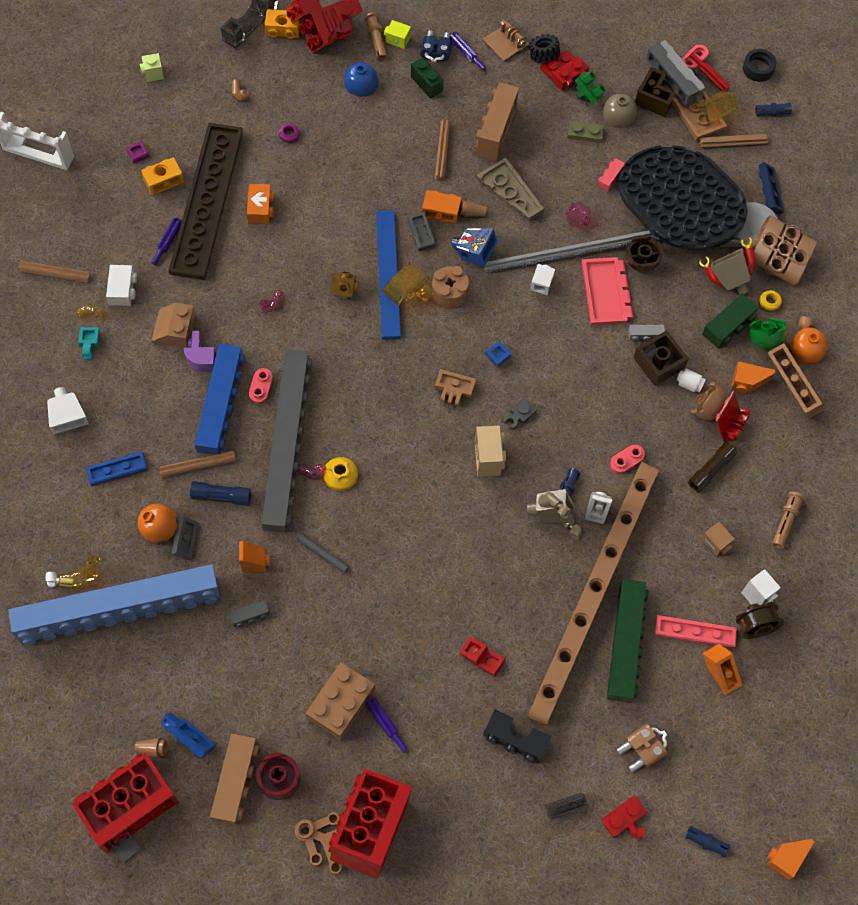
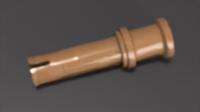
[365,12,388,61]
[771,491,805,549]

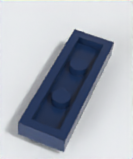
[758,162,784,215]

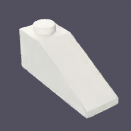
[585,492,612,524]

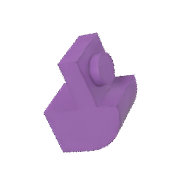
[184,331,216,372]

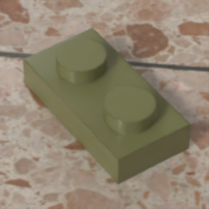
[567,121,604,143]

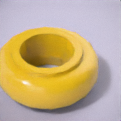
[759,290,782,311]

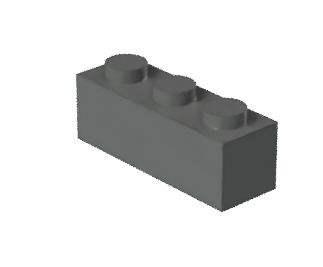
[229,600,270,628]

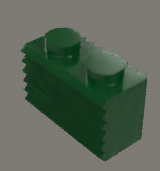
[411,57,444,98]

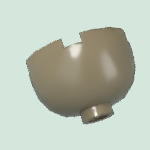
[603,93,637,128]

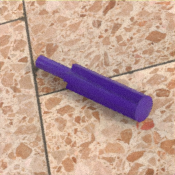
[449,32,486,71]
[151,217,182,265]
[365,697,408,753]

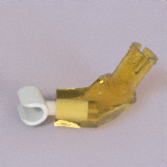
[45,556,101,589]

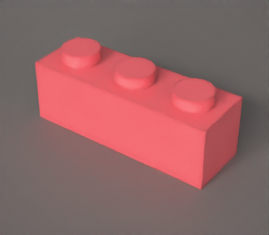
[598,158,625,192]

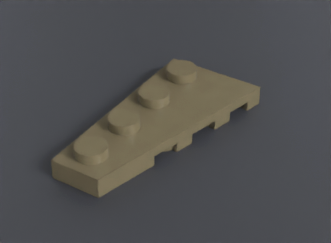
[476,157,544,221]

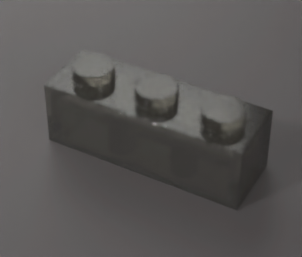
[545,793,588,820]

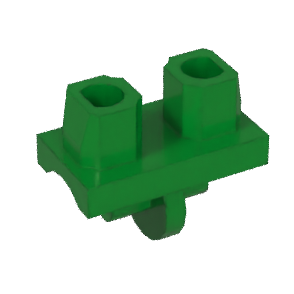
[575,71,606,105]

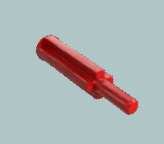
[690,52,731,93]

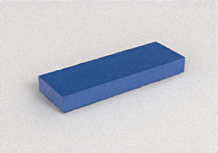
[86,451,148,486]

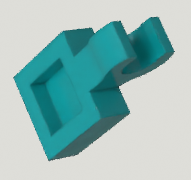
[78,327,100,360]

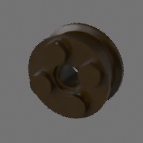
[736,602,785,639]

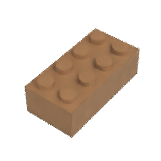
[475,82,519,162]

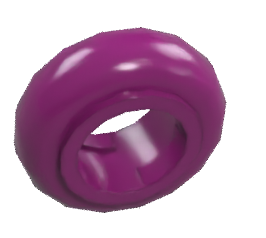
[279,123,300,143]

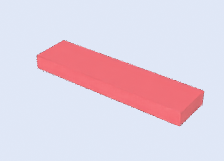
[655,615,737,648]

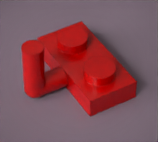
[600,795,647,840]

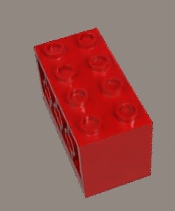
[72,753,179,853]
[328,768,412,879]

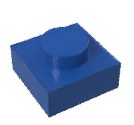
[485,341,512,367]

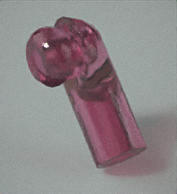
[259,290,283,312]
[298,463,326,480]

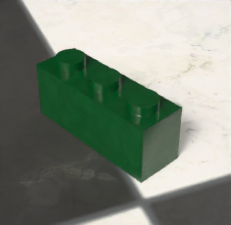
[702,294,758,348]

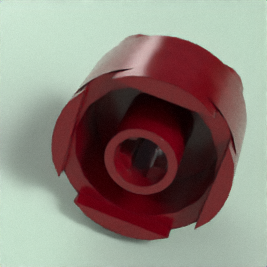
[256,753,300,800]

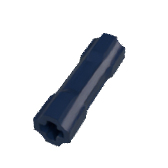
[190,481,251,506]

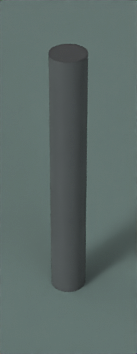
[297,534,349,573]

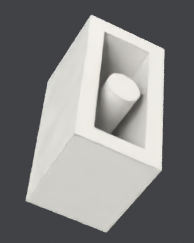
[106,265,137,306]
[741,569,781,605]

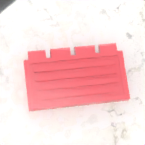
[581,257,634,326]

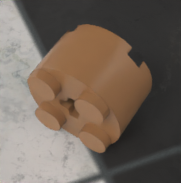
[432,266,469,309]

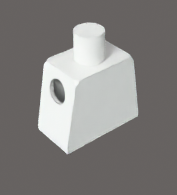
[47,387,89,435]

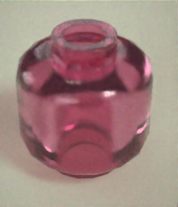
[565,201,592,228]

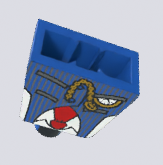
[452,228,498,267]

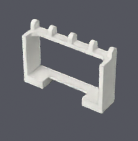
[0,112,74,170]

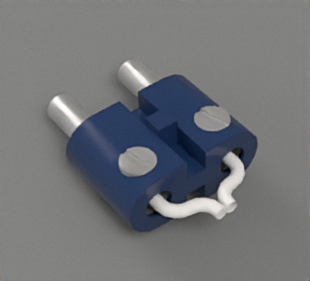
[420,30,452,62]

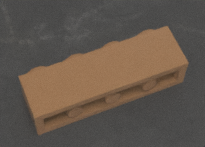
[767,343,824,420]
[210,733,260,825]

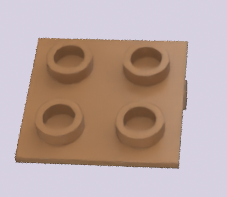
[482,19,529,61]

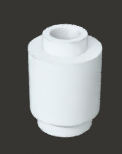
[677,369,706,393]

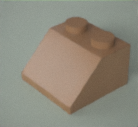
[151,303,196,348]

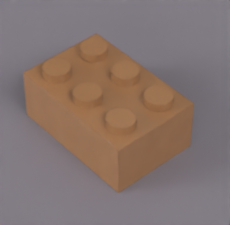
[306,662,375,741]

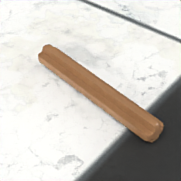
[435,120,450,180]
[699,134,768,148]
[18,261,91,282]
[159,451,236,478]

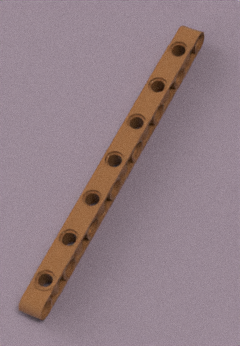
[527,462,659,726]

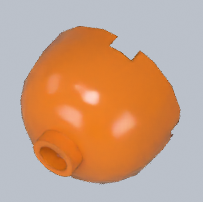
[789,328,828,365]
[137,503,178,544]

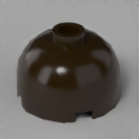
[626,235,663,273]

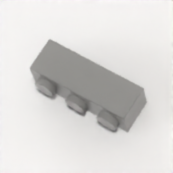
[628,325,665,341]

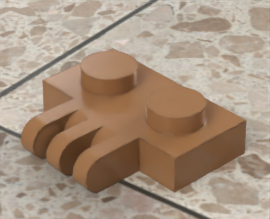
[435,369,476,406]

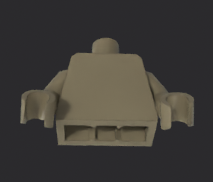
[527,489,582,540]

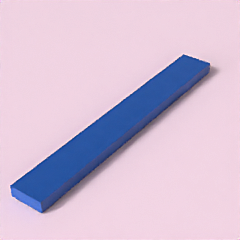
[376,210,400,340]

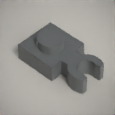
[503,398,537,430]

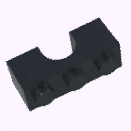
[483,709,551,763]

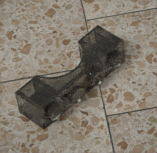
[221,0,278,49]

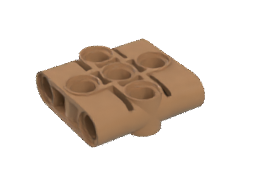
[752,215,817,286]

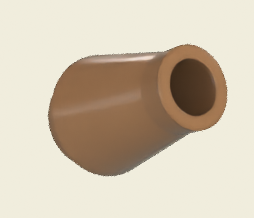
[460,200,487,217]
[135,738,168,759]

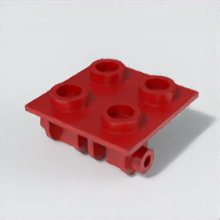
[715,391,751,442]

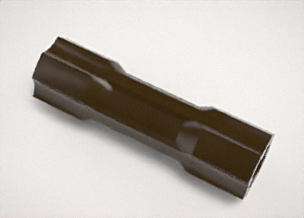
[687,442,737,493]

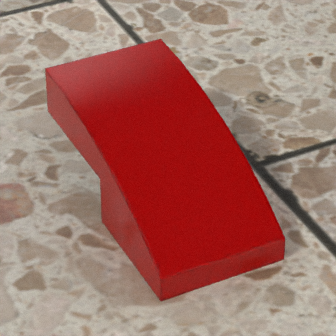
[459,636,506,677]

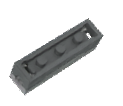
[646,40,705,107]

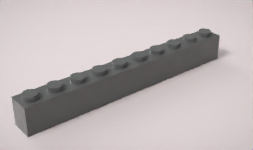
[262,349,312,532]

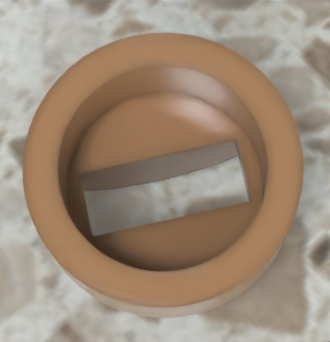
[799,316,815,329]

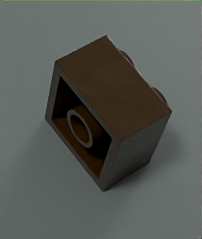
[633,330,689,386]

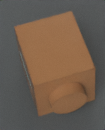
[701,522,735,556]

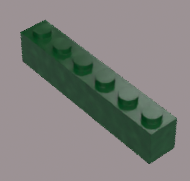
[607,579,649,703]

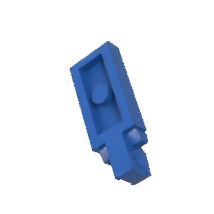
[161,712,216,759]

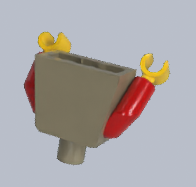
[699,237,756,295]

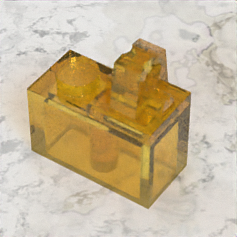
[382,262,433,306]

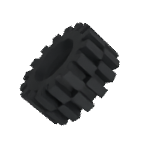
[529,34,561,63]

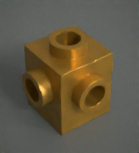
[331,271,359,299]

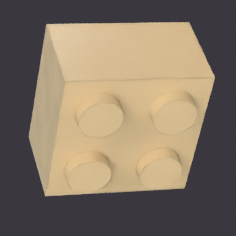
[474,426,506,477]

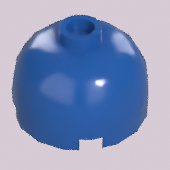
[344,62,378,97]

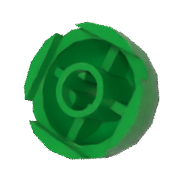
[750,318,787,351]

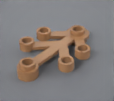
[294,812,342,875]

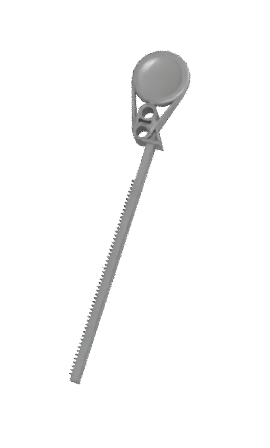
[483,202,778,274]

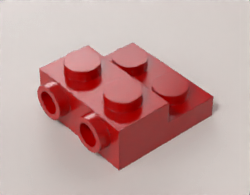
[540,50,589,91]

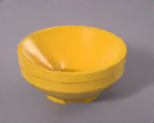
[323,457,358,491]

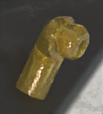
[75,304,103,319]

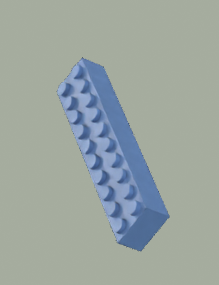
[8,564,221,645]

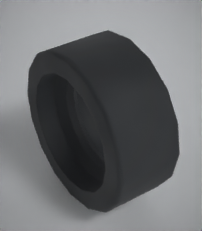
[742,49,777,82]

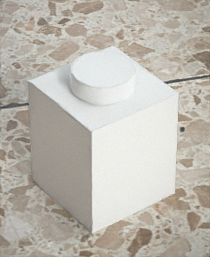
[530,264,555,295]

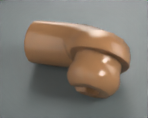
[232,80,249,101]

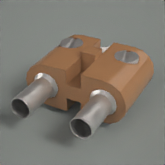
[617,724,668,773]

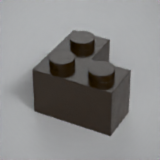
[635,67,676,117]

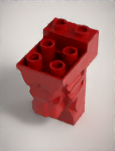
[286,0,363,53]

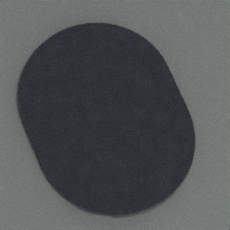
[618,145,748,250]

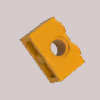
[265,9,300,39]
[141,157,184,196]

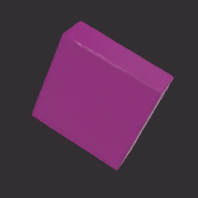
[126,141,149,164]

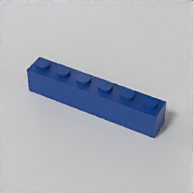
[194,343,245,455]

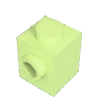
[140,53,164,82]

